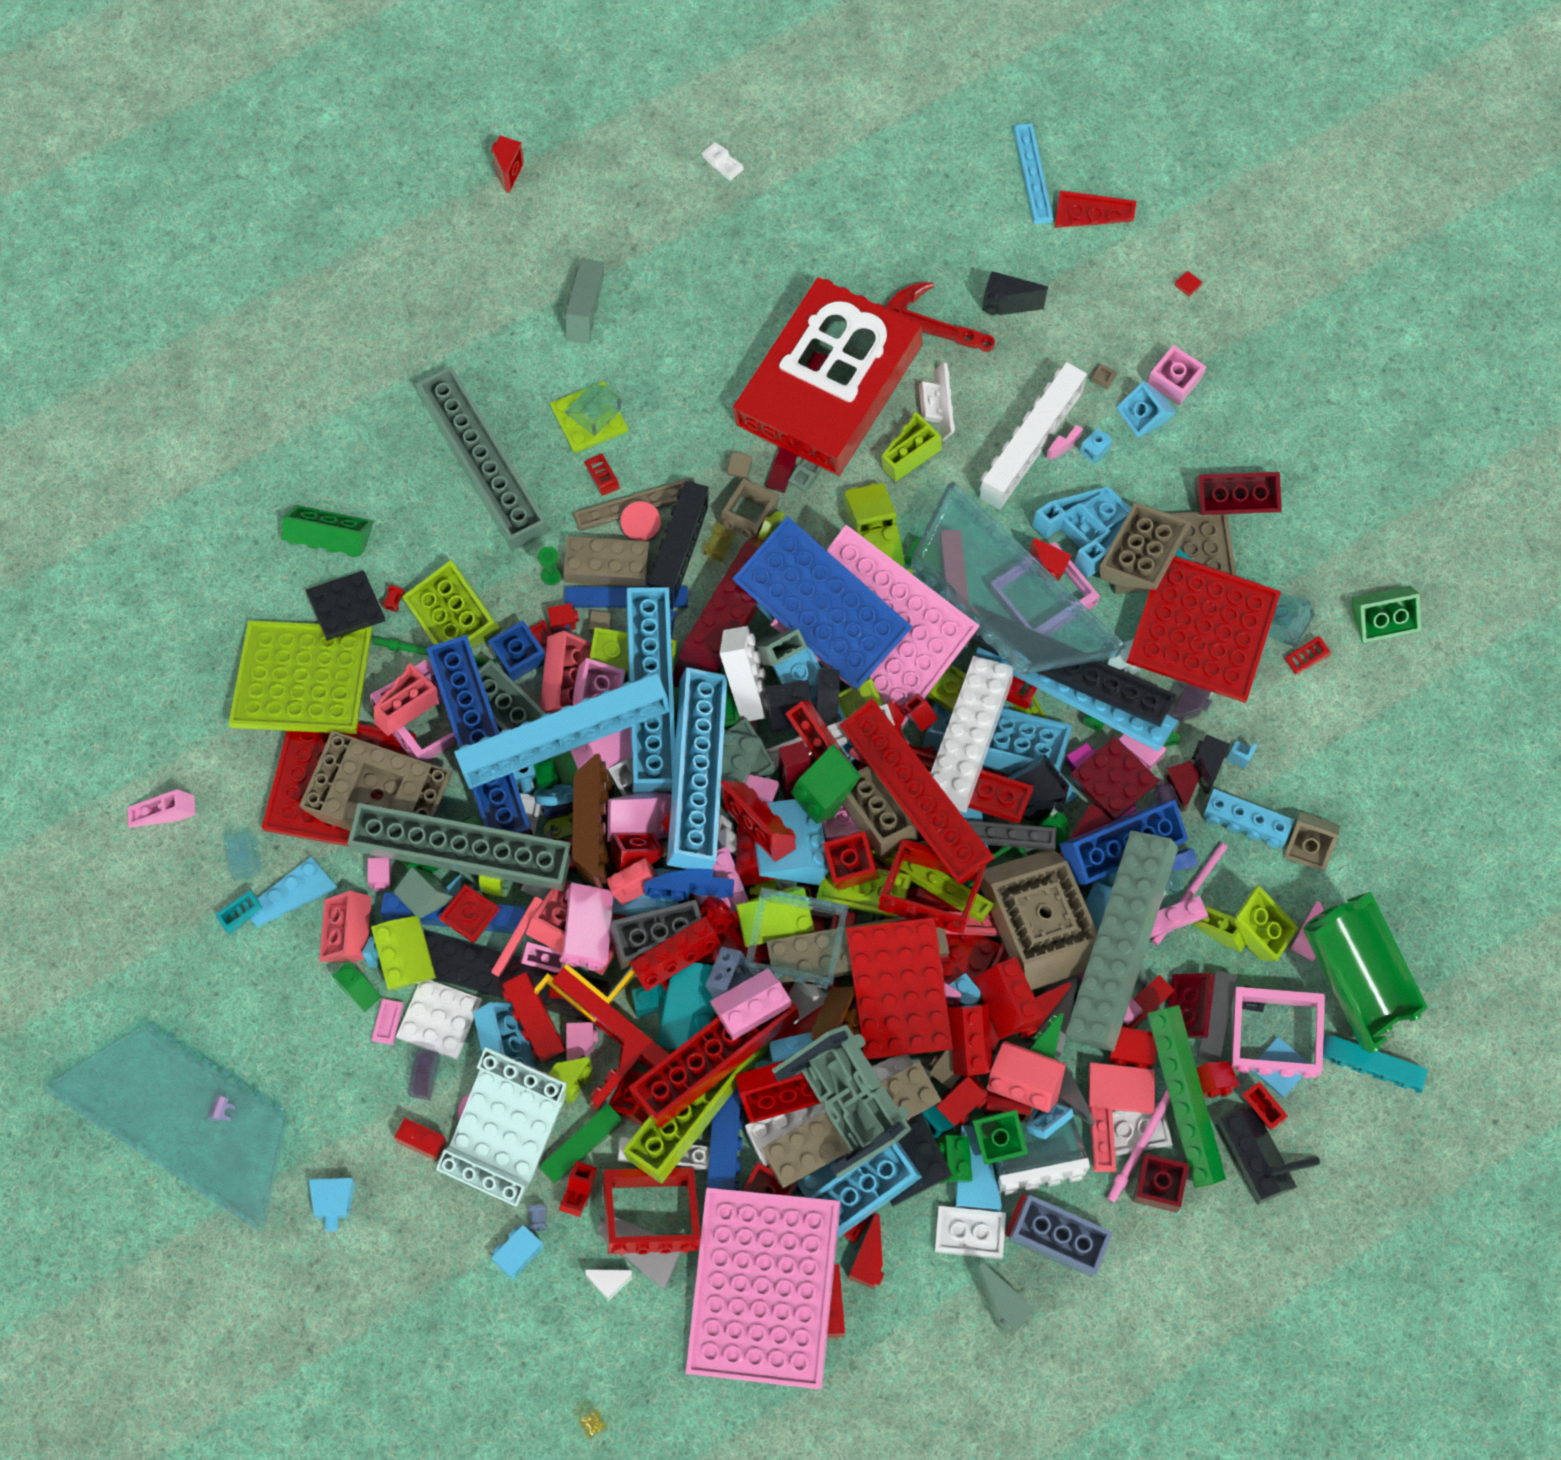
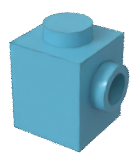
[1080,428,1112,464]

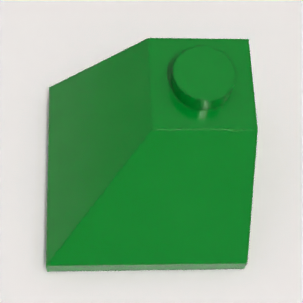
[972,1109,1028,1165]

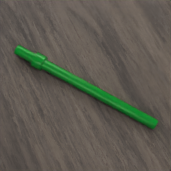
[373,637,497,666]

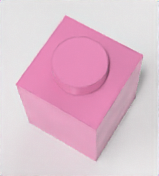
[368,857,392,892]

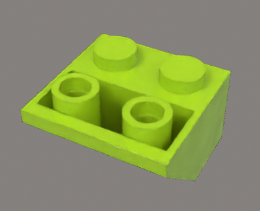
[548,1057,593,1106]

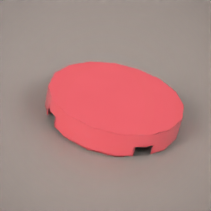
[620,501,661,541]

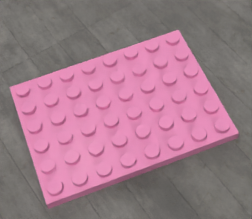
[771,525,980,727]
[686,1188,841,1389]

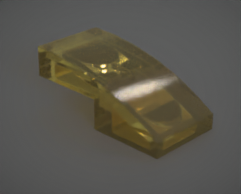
[704,522,740,562]

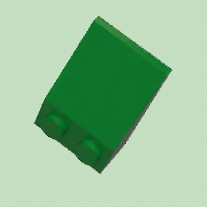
[790,744,861,824]

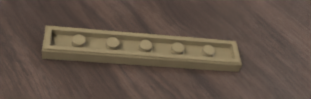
[573,478,690,532]

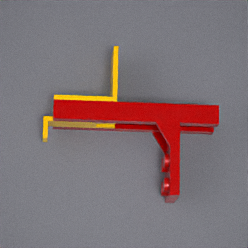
[534,964,669,1112]

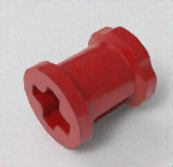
[381,585,405,612]

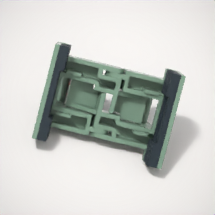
[772,1025,911,1179]

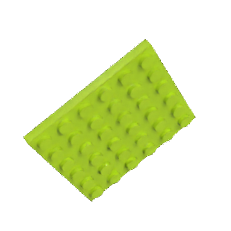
[228,621,373,734]

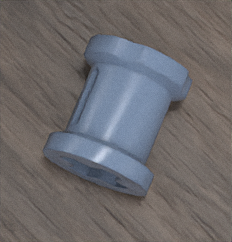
[527,1205,548,1231]

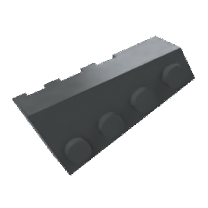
[610,900,702,970]

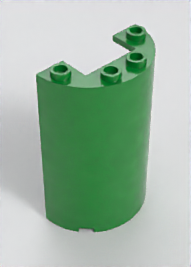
[1303,892,1428,1053]

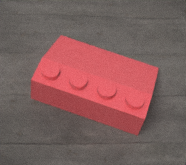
[526,880,630,976]

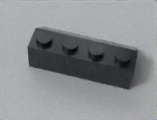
[1216,1108,1297,1205]

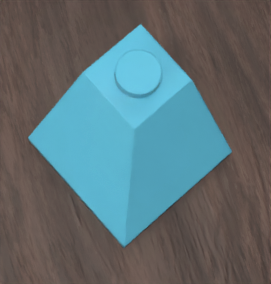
[1116,381,1177,438]

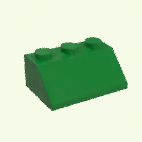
[1352,586,1422,643]

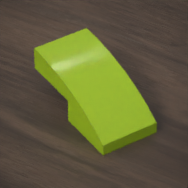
[479,875,505,897]

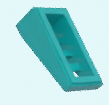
[215,889,263,934]

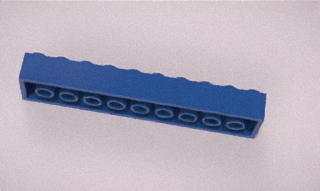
[426,635,533,835]

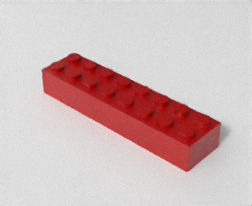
[629,1001,800,1129]

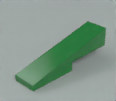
[539,1104,623,1184]

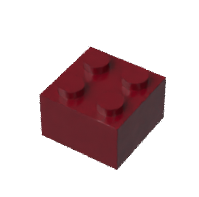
[1133,1153,1189,1213]

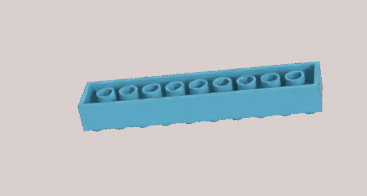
[626,587,675,792]
[667,667,727,869]
[455,674,670,789]

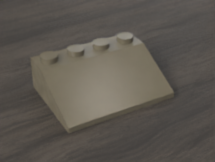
[1099,502,1191,590]

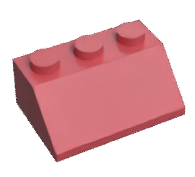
[319,891,371,962]
[987,1041,1066,1113]

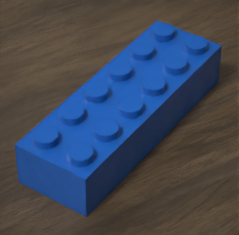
[1059,800,1188,884]

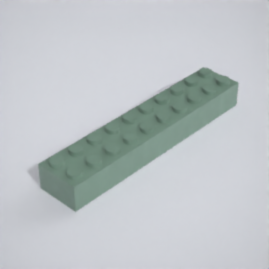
[416,366,548,550]
[348,803,572,891]
[1065,831,1178,1052]

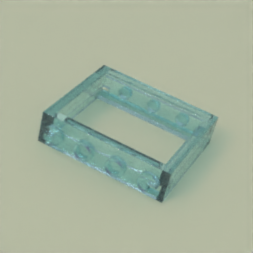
[745,888,849,989]

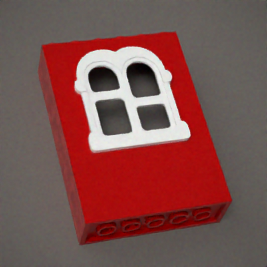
[733,277,923,477]

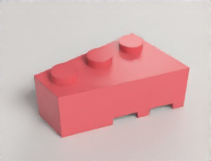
[374,663,437,736]

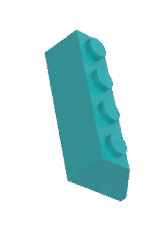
[656,962,715,1050]

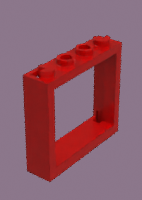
[878,839,986,935]
[602,1167,701,1256]

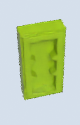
[758,510,785,541]

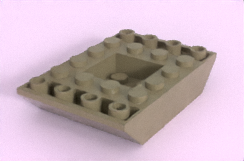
[300,731,452,831]
[977,850,1098,990]

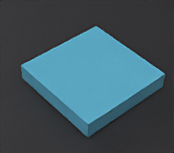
[1252,1037,1309,1098]

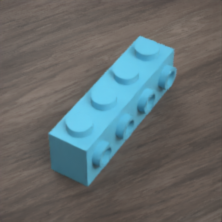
[1203,789,1294,848]

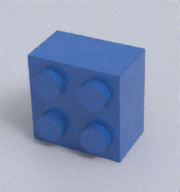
[488,620,545,681]

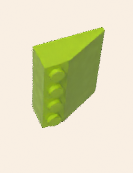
[402,560,502,648]

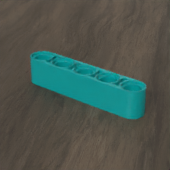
[1323,1035,1428,1093]

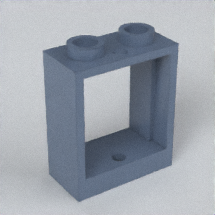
[705,947,755,999]

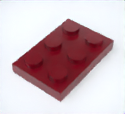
[1168,973,1215,1039]

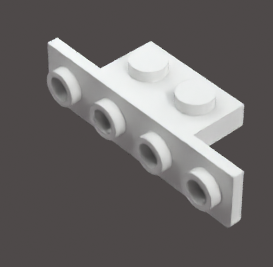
[919,362,955,441]

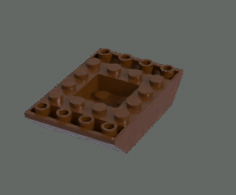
[572,754,614,890]

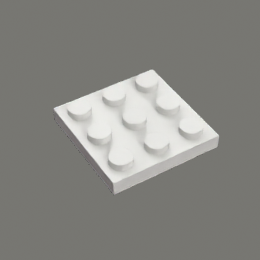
[396,980,483,1060]

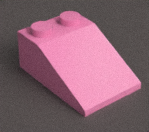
[570,727,631,771]
[607,792,672,842]

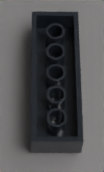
[646,480,709,609]

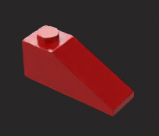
[1018,982,1071,1038]
[848,1213,885,1290]

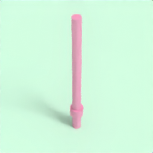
[1151,843,1228,946]
[1107,1089,1171,1203]

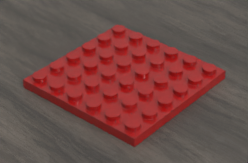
[1126,556,1281,703]
[262,724,417,847]

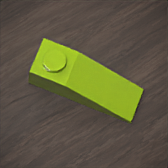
[1191,906,1246,953]

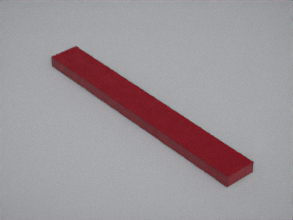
[766,352,828,493]

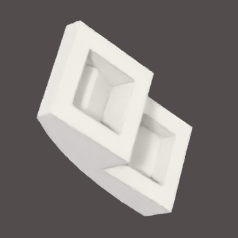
[701,142,744,181]
[718,814,737,856]

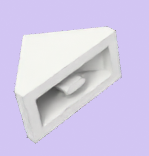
[788,983,827,1025]
[586,1270,632,1301]

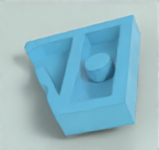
[1027,1104,1073,1139]

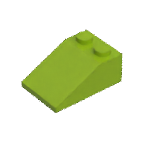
[1234,885,1299,961]
[735,886,814,947]

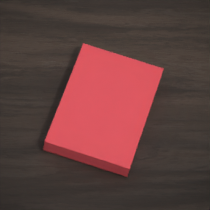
[1088,1062,1155,1114]

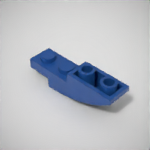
[645,869,735,901]

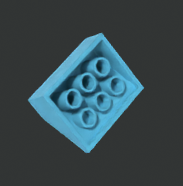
[982,708,1073,774]
[754,799,830,885]

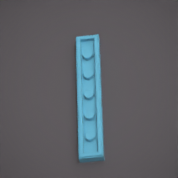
[1013,123,1053,224]

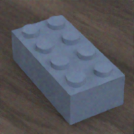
[1008,1195,1113,1278]

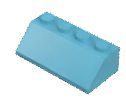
[473,1002,538,1070]

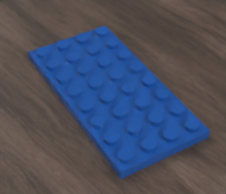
[732,516,913,690]

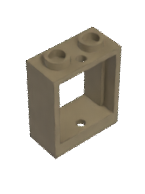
[720,478,779,538]

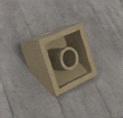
[1284,811,1340,872]

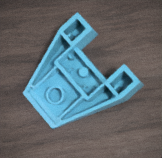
[1032,486,1132,578]

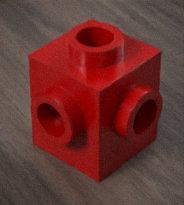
[699,896,733,935]

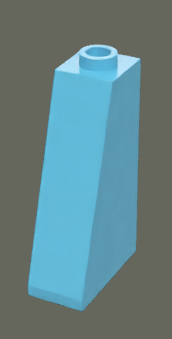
[955,1123,1002,1212]

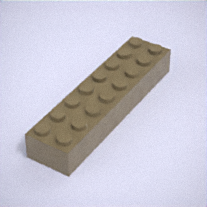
[767,917,949,987]
[760,1061,941,1189]

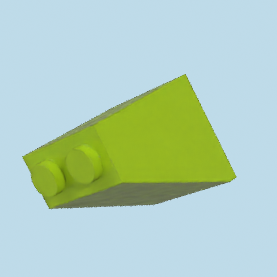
[844,483,897,533]

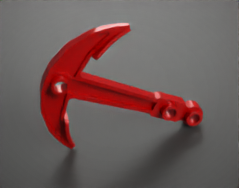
[885,282,995,352]

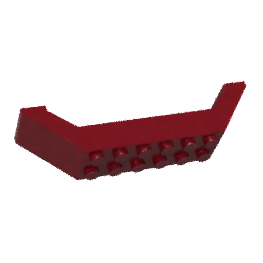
[672,532,766,698]

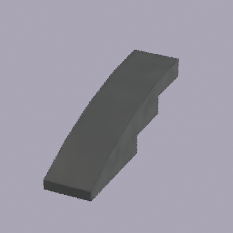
[1197,970,1237,1062]

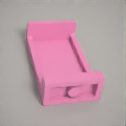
[560,883,613,971]

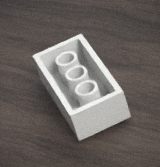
[720,626,769,721]

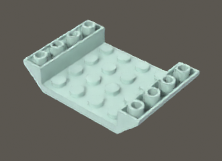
[436,1047,567,1207]

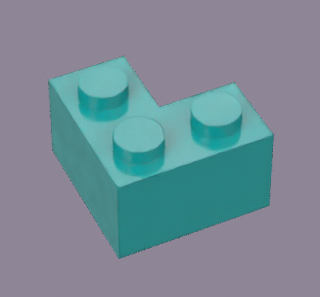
[632,984,667,1024]

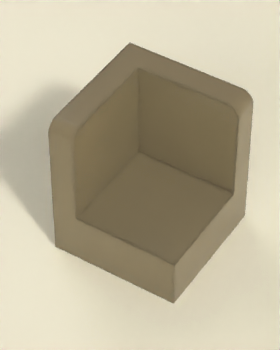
[727,452,752,480]

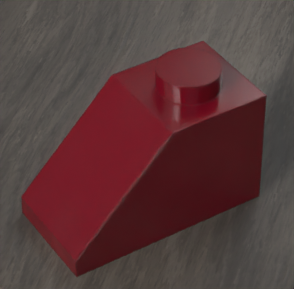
[1165,760,1200,812]

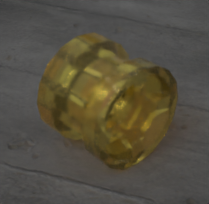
[578,1410,608,1439]

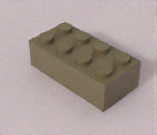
[563,536,650,587]
[842,765,918,858]

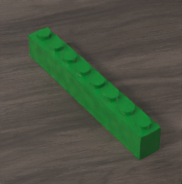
[1147,1005,1226,1188]

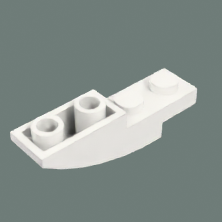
[617,1137,710,1170]

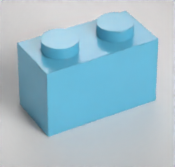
[491,1225,544,1280]

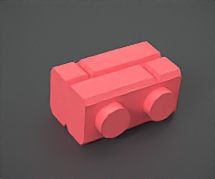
[607,858,657,906]

